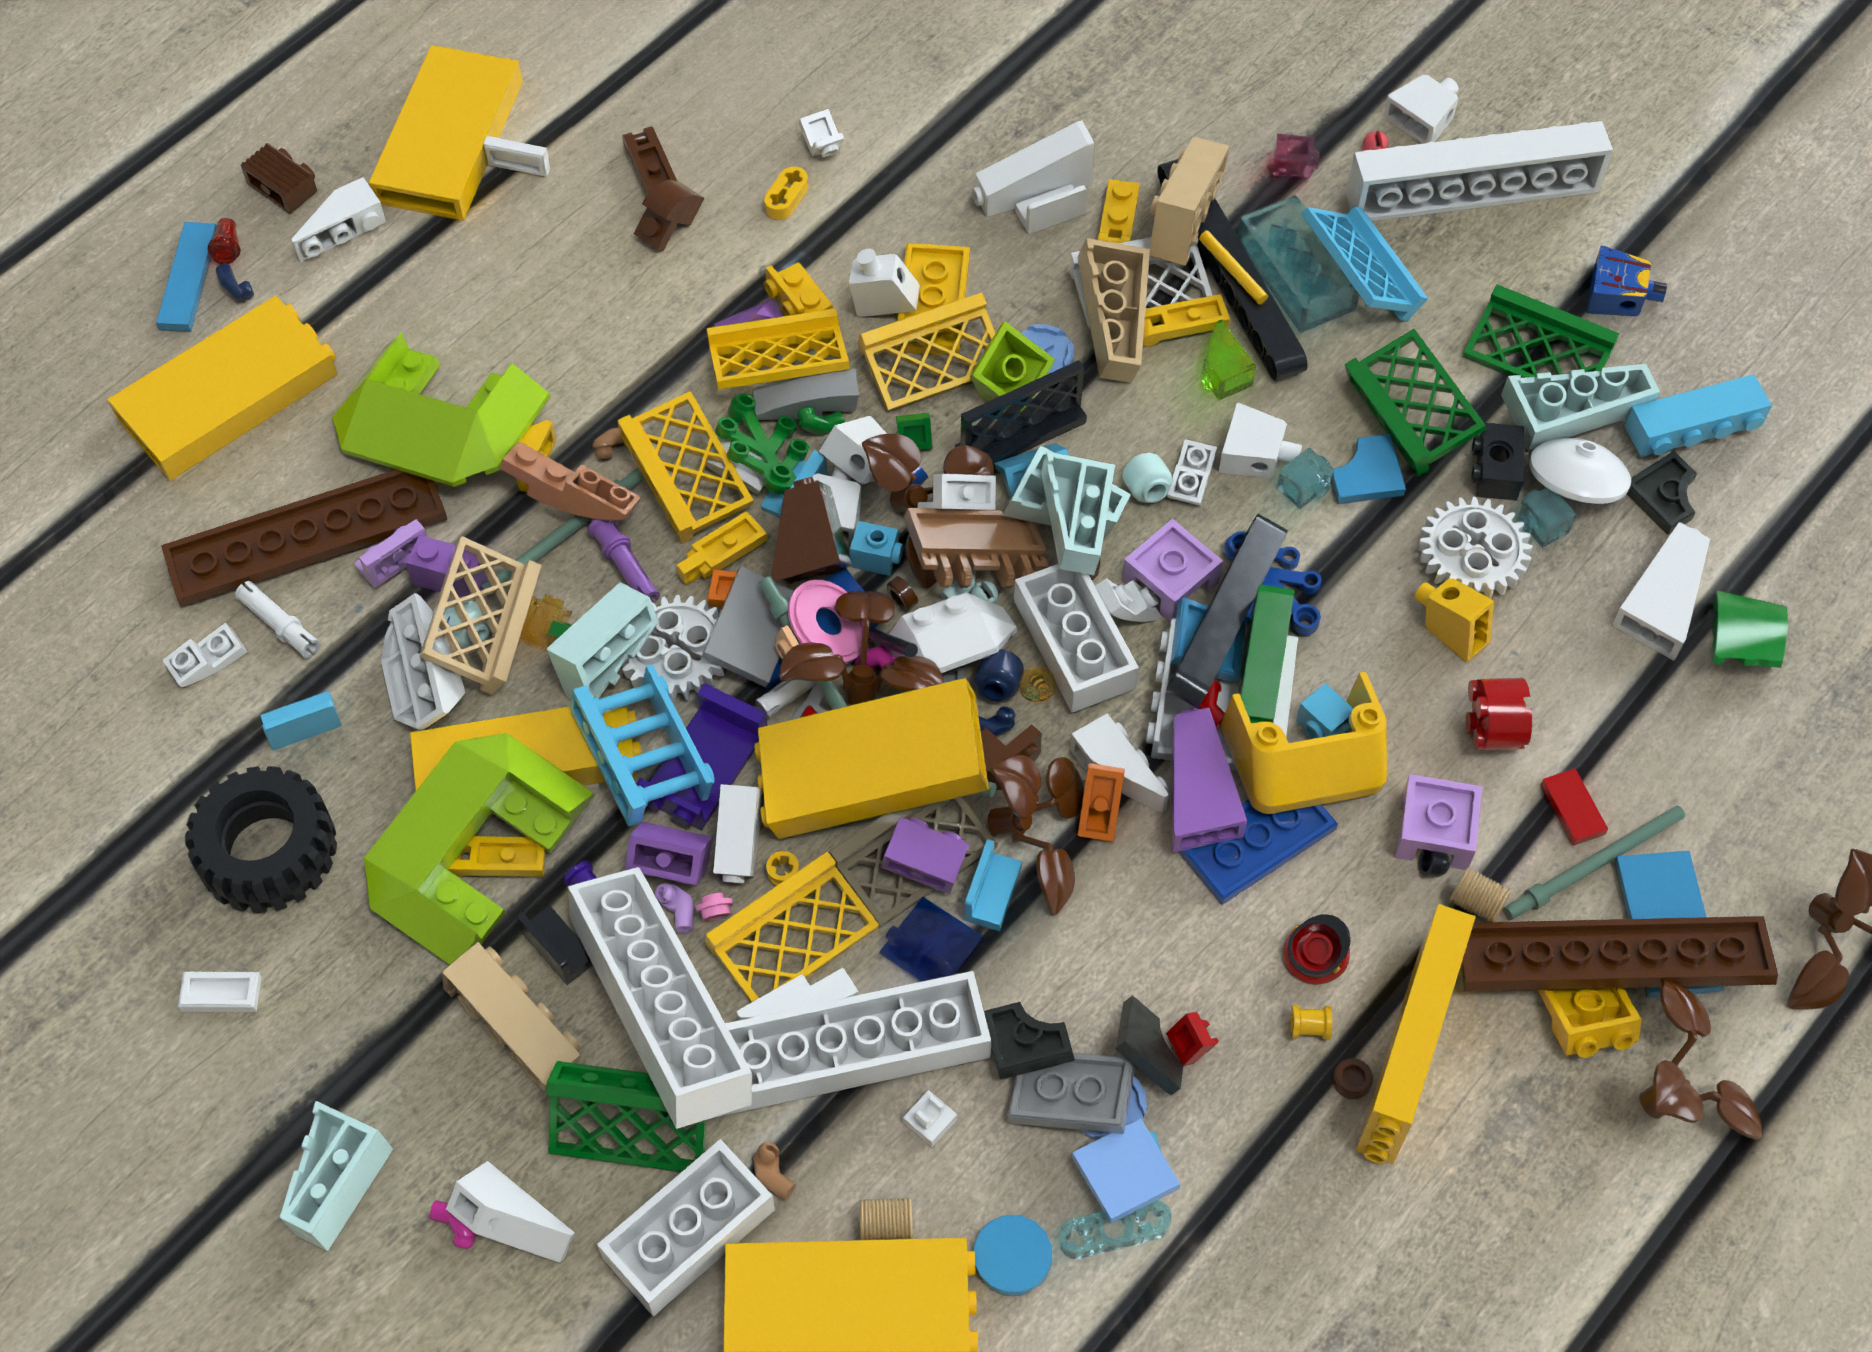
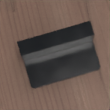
[516,905,593,985]

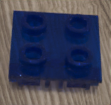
[879,897,983,982]

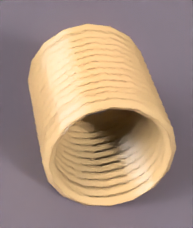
[1450,867,1511,922]
[860,1197,913,1240]

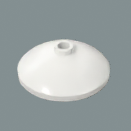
[1529,438,1631,504]

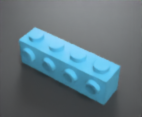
[1624,374,1772,457]

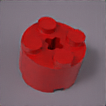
[1466,677,1532,751]

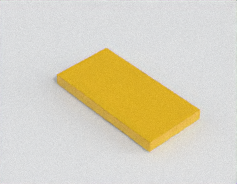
[894,243,970,355]

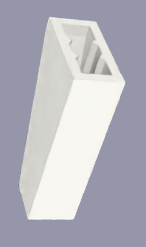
[972,120,1094,217]
[1612,522,1710,661]

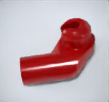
[1196,679,1225,729]

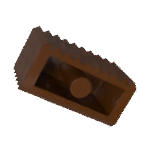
[241,143,318,214]

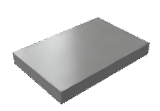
[701,566,794,687]
[1008,1053,1135,1134]

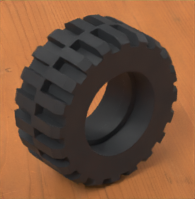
[185,766,337,913]

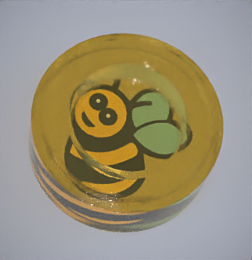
[1019,666,1055,703]

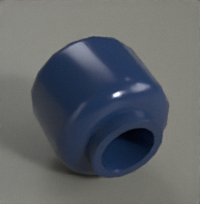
[974,649,1024,702]

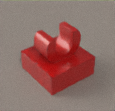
[1166,1012,1219,1066]

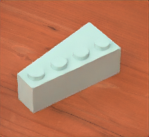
[1501,364,1660,451]

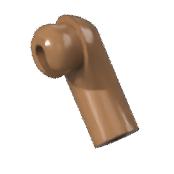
[592,427,625,459]
[753,1142,796,1200]

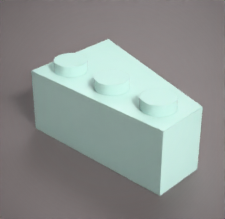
[1002,445,1131,537]
[1041,451,1115,575]
[546,582,659,699]
[280,1101,393,1251]

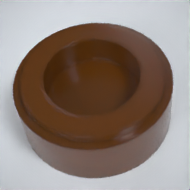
[887,576,919,611]
[1333,1058,1373,1099]

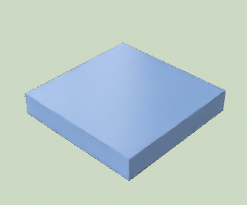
[1072,1119,1180,1224]

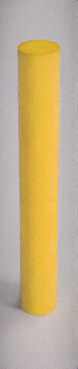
[1199,231,1268,304]

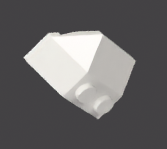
[881,592,1017,673]
[381,593,465,731]

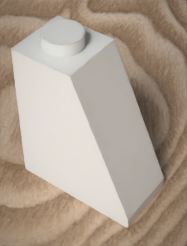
[713,784,764,883]

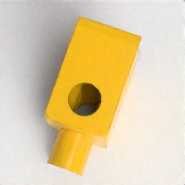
[1414,578,1494,662]

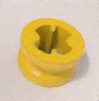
[766,851,799,887]

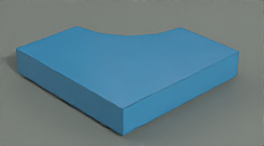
[1331,434,1406,504]

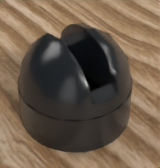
[1418,849,1450,877]

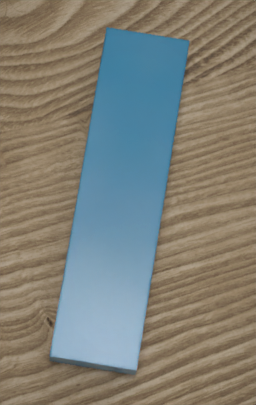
[156,222,218,332]

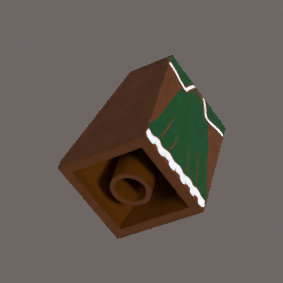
[771,477,852,585]

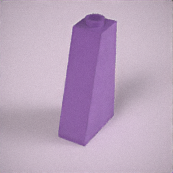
[1171,708,1247,853]

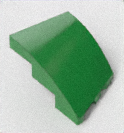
[1710,591,1788,668]

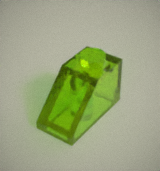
[1201,319,1256,400]

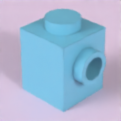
[849,521,903,576]
[1296,683,1354,739]

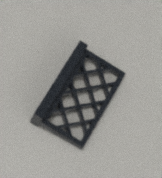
[955,360,1087,466]

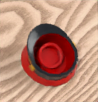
[1283,914,1351,985]

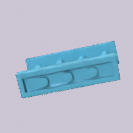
[570,664,714,827]

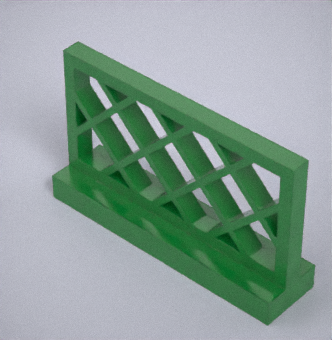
[1462,284,1620,378]
[1344,329,1487,477]
[546,1061,707,1172]

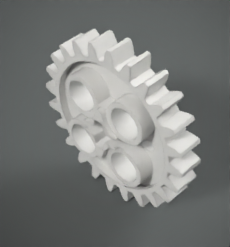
[1418,497,1533,599]
[621,595,724,702]

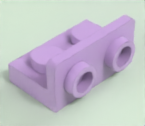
[355,519,427,588]

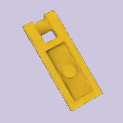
[1098,179,1140,244]
[1143,294,1230,347]
[448,836,547,878]

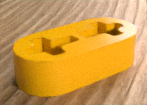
[764,166,808,220]

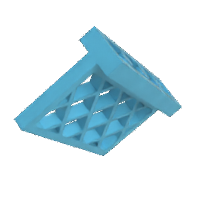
[1302,206,1429,321]

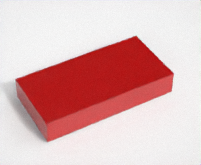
[1540,768,1608,846]

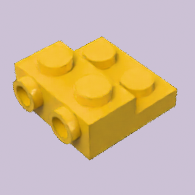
[1538,988,1642,1058]

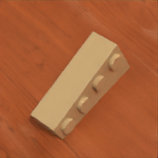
[1150,137,1229,266]
[1077,238,1150,383]
[442,942,580,1092]

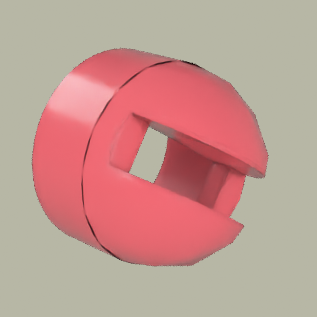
[1362,131,1388,151]

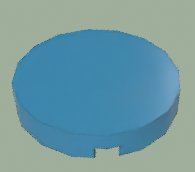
[974,1215,1052,1296]

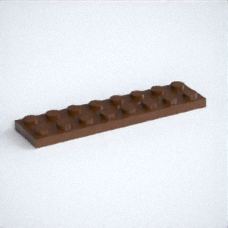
[161,469,447,607]
[1461,916,1778,991]

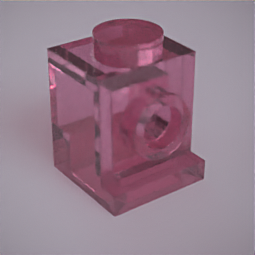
[1272,134,1320,179]

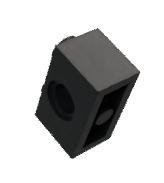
[1471,422,1524,501]

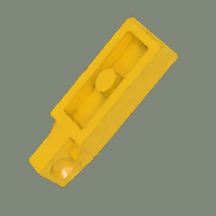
[676,511,768,585]

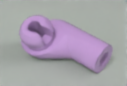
[655,883,694,934]

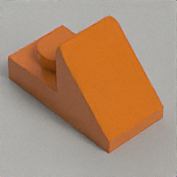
[1078,763,1125,842]

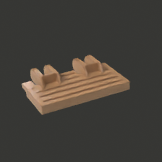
[903,508,1049,588]

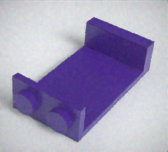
[636,683,768,831]

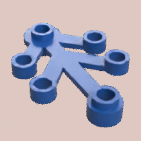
[1224,531,1322,636]

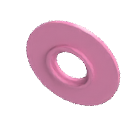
[788,580,863,663]

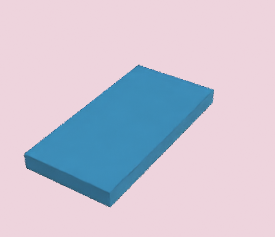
[1614,851,1724,998]

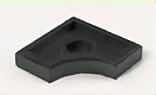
[1627,451,1697,535]
[1116,995,1184,1095]
[984,1002,1075,1080]

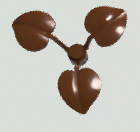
[861,434,994,589]
[780,591,944,705]
[987,755,1084,915]
[1787,849,1872,1009]
[1639,979,1763,1140]

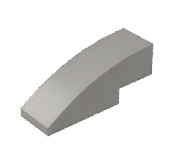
[752,368,859,420]

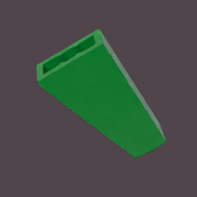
[1239,584,1295,724]

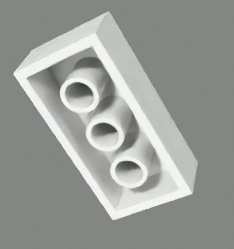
[1014,564,1139,713]
[597,1139,775,1317]

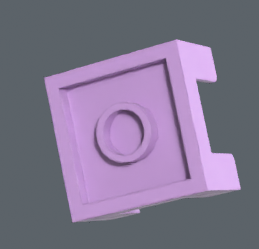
[1122,519,1223,623]
[1395,774,1482,870]

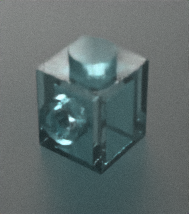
[1277,447,1333,509]
[1517,487,1577,548]

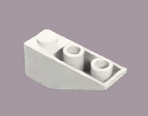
[291,177,386,263]
[1070,713,1170,813]
[446,1161,575,1263]

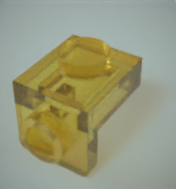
[520,594,572,649]

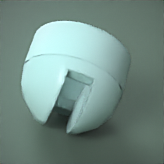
[971,581,998,605]

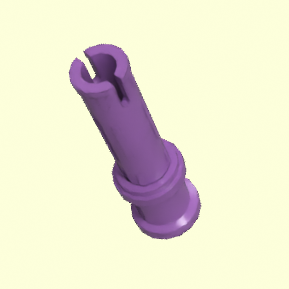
[588,519,660,603]

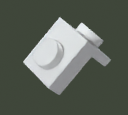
[798,109,845,157]

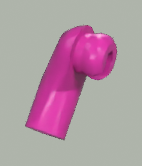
[429,1200,478,1249]

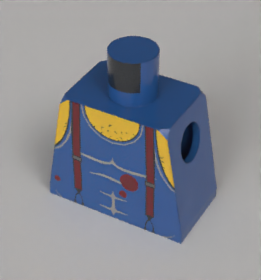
[1586,246,1667,317]

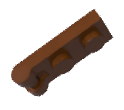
[622,126,678,195]

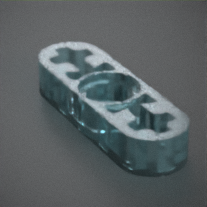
[1059,1200,1172,1259]

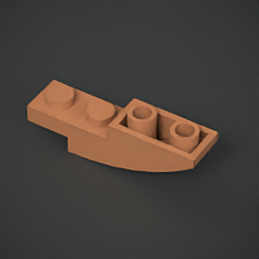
[500,442,641,520]

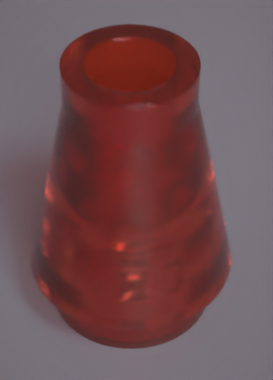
[208,218,241,264]

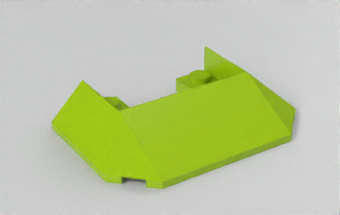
[332,332,550,487]
[364,733,595,965]

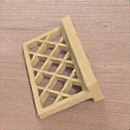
[419,536,542,695]

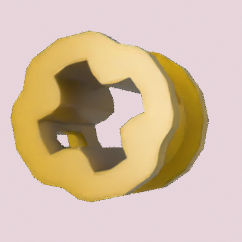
[1290,1005,1333,1040]

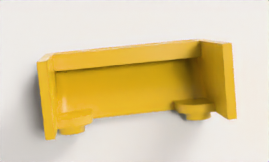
[1220,672,1388,814]

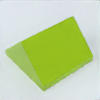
[970,321,1056,414]

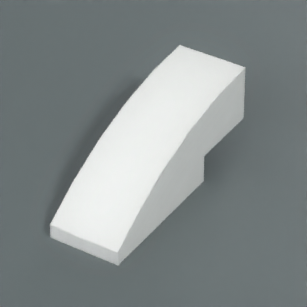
[736,968,859,1021]

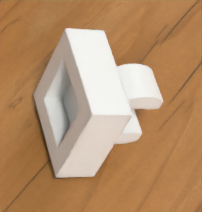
[903,1090,957,1147]

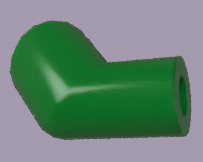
[797,406,845,436]

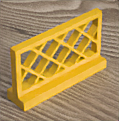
[857,292,995,412]
[706,308,850,390]
[617,391,754,544]
[705,851,879,1003]

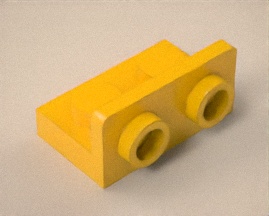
[764,262,833,316]

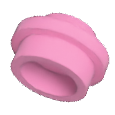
[696,893,733,922]

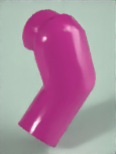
[855,646,896,673]

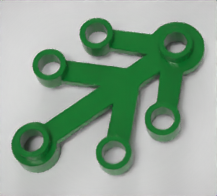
[715,393,809,494]

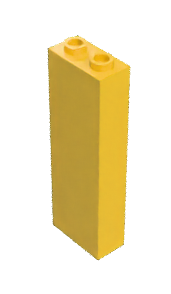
[410,705,642,791]

